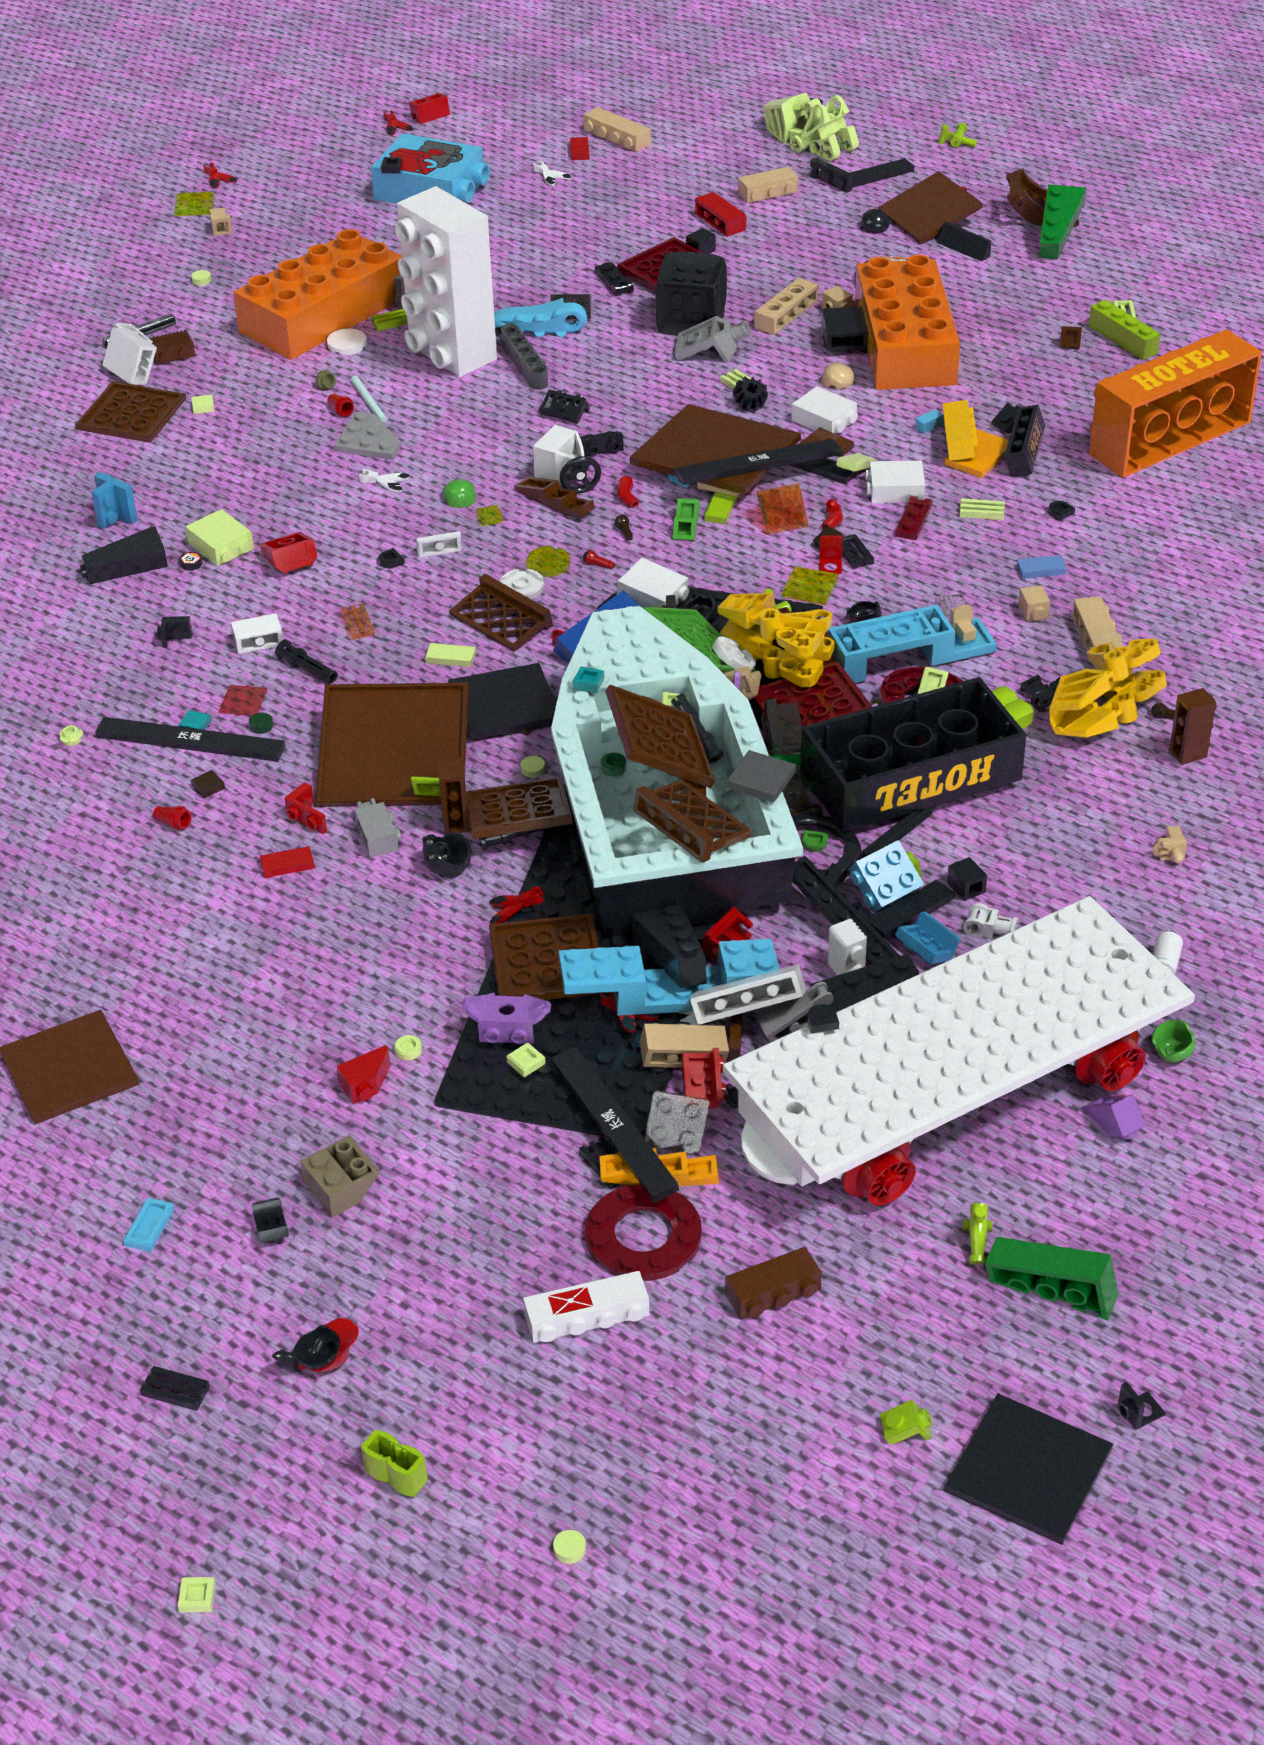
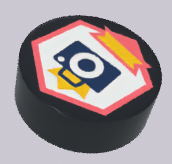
[179,552,203,571]

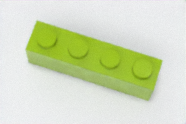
[1088,300,1161,360]

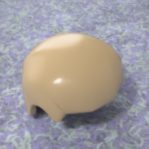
[821,363,854,390]

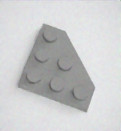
[334,411,401,460]

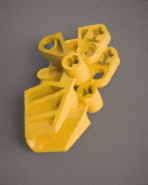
[717,593,835,687]
[1049,638,1167,738]

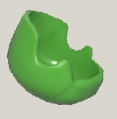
[442,479,477,508]
[1152,1019,1196,1063]

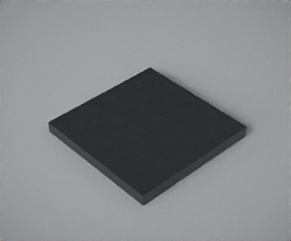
[448,663,557,740]
[944,1393,1114,1545]

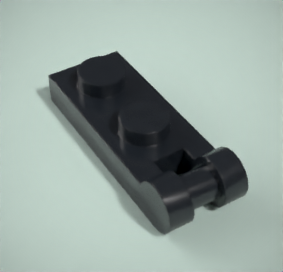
[810,158,853,193]
[595,262,634,296]
[811,842,859,910]

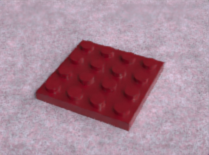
[617,237,703,292]
[752,661,873,746]

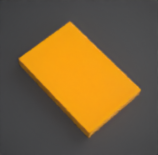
[945,429,1009,478]

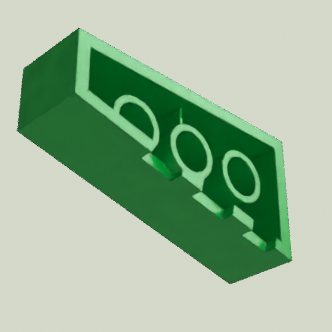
[985,1237,1119,1321]

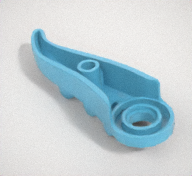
[494,298,587,337]

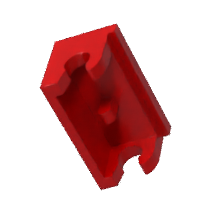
[408,93,450,124]
[701,907,753,963]

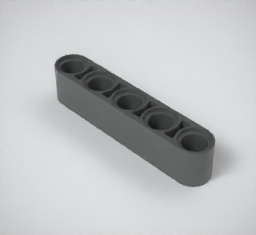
[501,324,548,390]

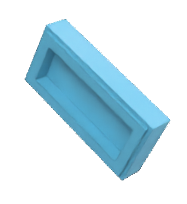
[123,1197,175,1252]

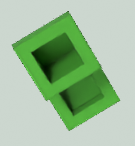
[673,498,700,541]

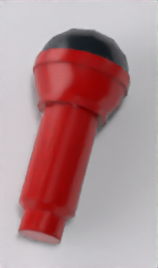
[583,550,615,569]

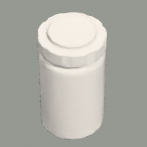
[1152,931,1183,975]

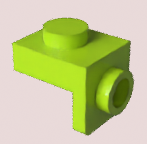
[880,1399,933,1444]

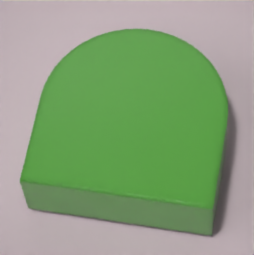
[802,830,829,852]

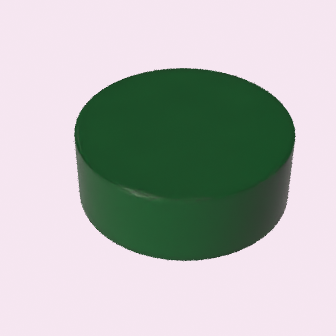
[249,713,273,734]
[601,752,627,776]

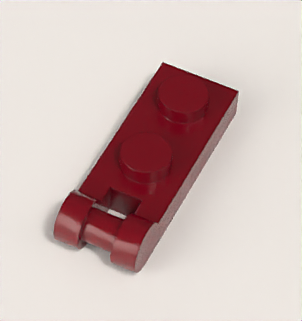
[895,496,933,541]

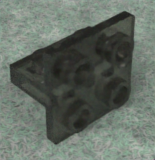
[644,1090,709,1155]

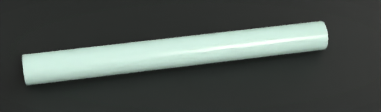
[351,376,387,422]

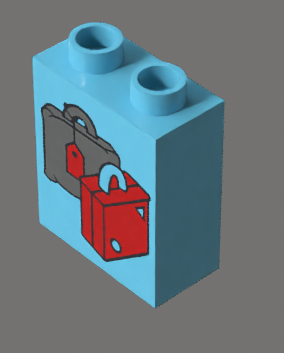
[371,133,490,203]

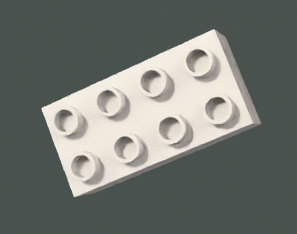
[394,186,497,377]

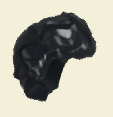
[422,832,472,878]

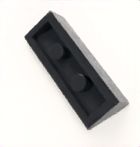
[937,222,991,262]

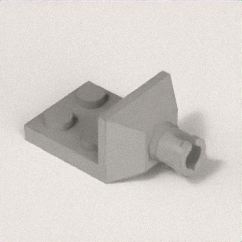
[674,316,751,363]

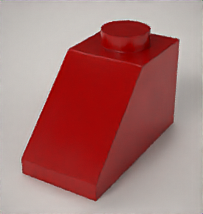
[336,1045,391,1104]

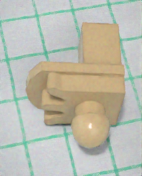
[950,605,977,642]
[1152,826,1187,863]

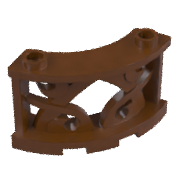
[1006,168,1079,227]

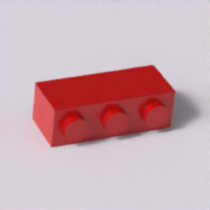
[695,192,747,237]

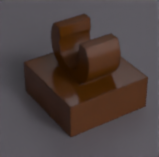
[1060,326,1082,348]

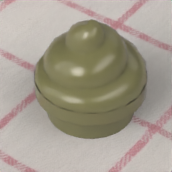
[315,370,336,390]

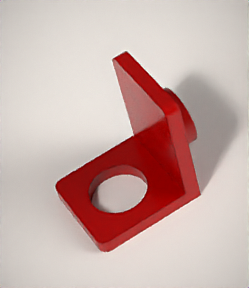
[820,536,843,574]

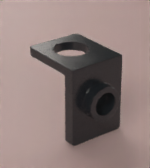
[1117,1382,1166,1430]

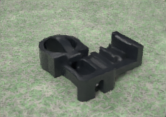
[1020,675,1060,712]

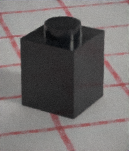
[686,228,716,254]
[947,857,987,901]

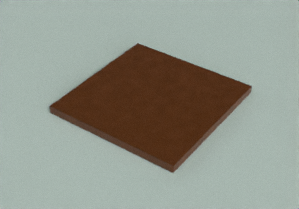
[630,404,801,495]
[316,682,469,807]

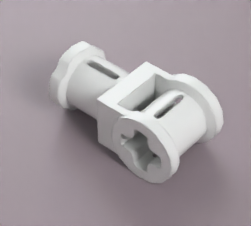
[963,903,1019,939]

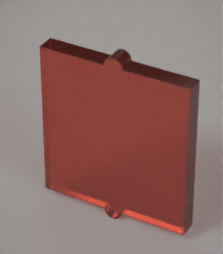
[219,685,267,716]

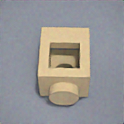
[210,207,233,236]

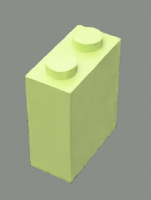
[185,509,254,566]

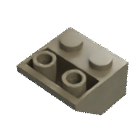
[300,1135,379,1217]

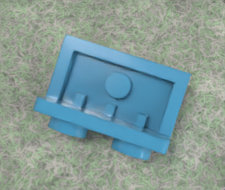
[895,912,960,964]

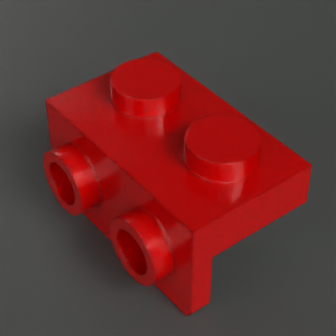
[681,1048,726,1109]

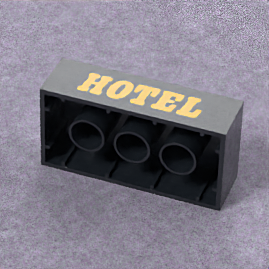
[800,677,1027,833]

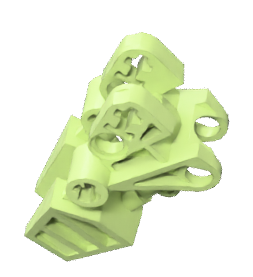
[763,93,859,161]

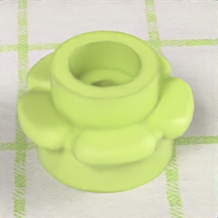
[59,725,83,746]

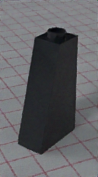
[79,526,168,585]

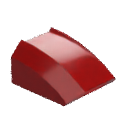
[259,532,317,574]

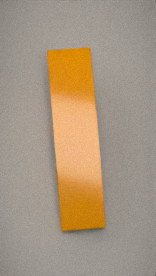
[600,1148,719,1186]

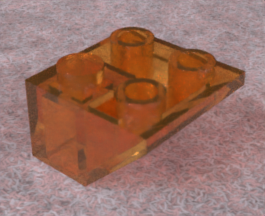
[757,483,809,534]

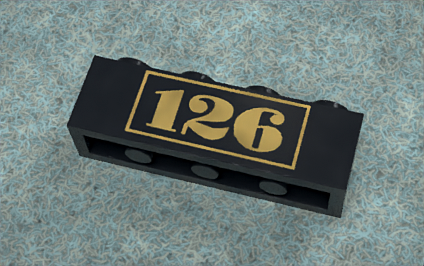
[1004,404,1046,477]

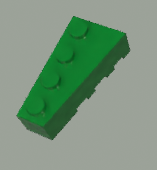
[1039,184,1087,259]

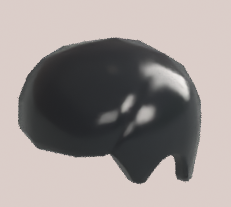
[860,208,890,234]
[684,594,718,625]
[847,601,882,623]

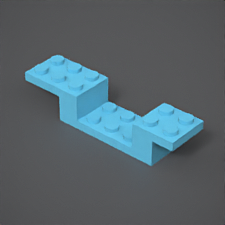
[828,605,997,683]
[558,939,780,1016]

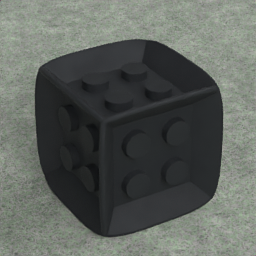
[655,251,727,336]

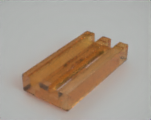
[341,603,375,640]

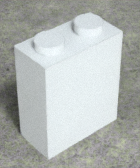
[102,327,157,385]
[791,386,858,434]
[866,461,925,503]
[617,558,689,609]

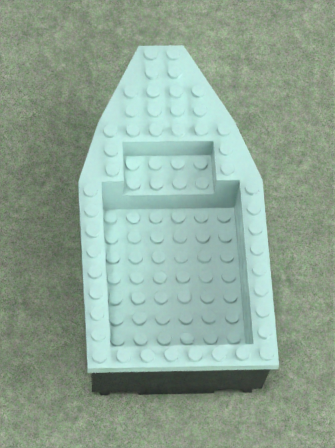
[551,606,803,936]

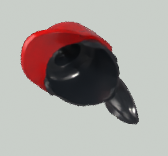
[272,1318,359,1372]

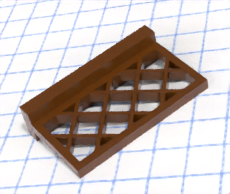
[449,574,553,652]
[633,780,752,863]

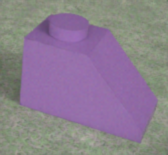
[1082,1094,1146,1140]

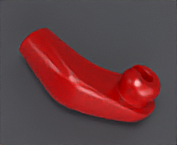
[617,476,639,508]
[821,499,843,529]

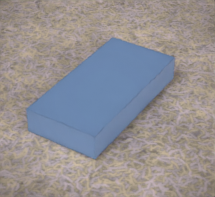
[1017,555,1067,579]

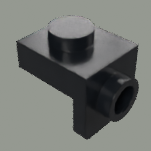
[991,403,1021,434]
[252,1197,289,1243]

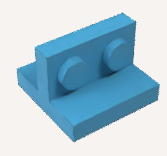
[91,472,138,529]

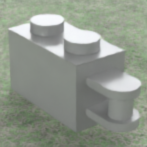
[354,798,401,858]
[755,982,834,1042]

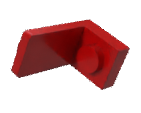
[284,782,327,834]

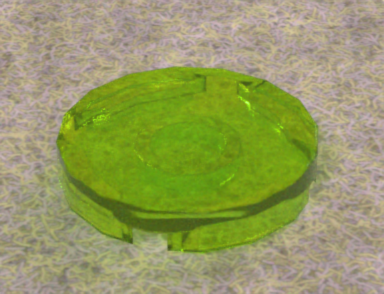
[526,546,571,577]

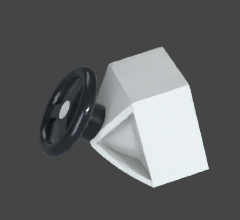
[533,425,601,494]

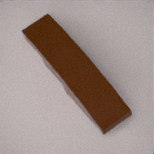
[514,476,595,518]

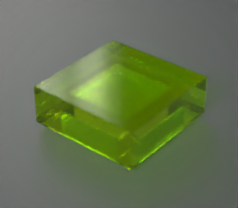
[476,505,503,527]

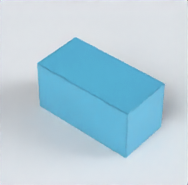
[915,409,944,434]

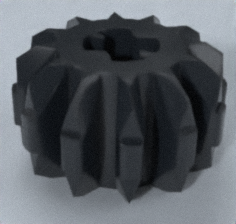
[733,376,768,412]

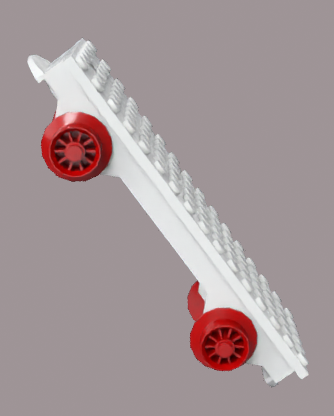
[723,896,1195,1206]

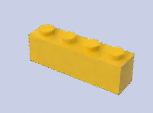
[942,400,978,461]

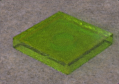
[175,191,215,216]
[782,566,839,606]

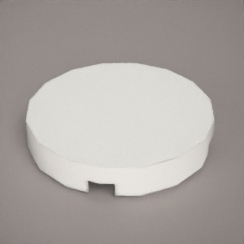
[327,328,367,355]
[500,569,545,599]
[712,636,756,671]

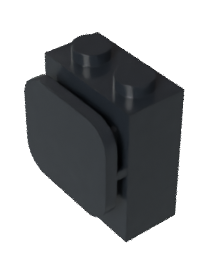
[821,306,868,352]

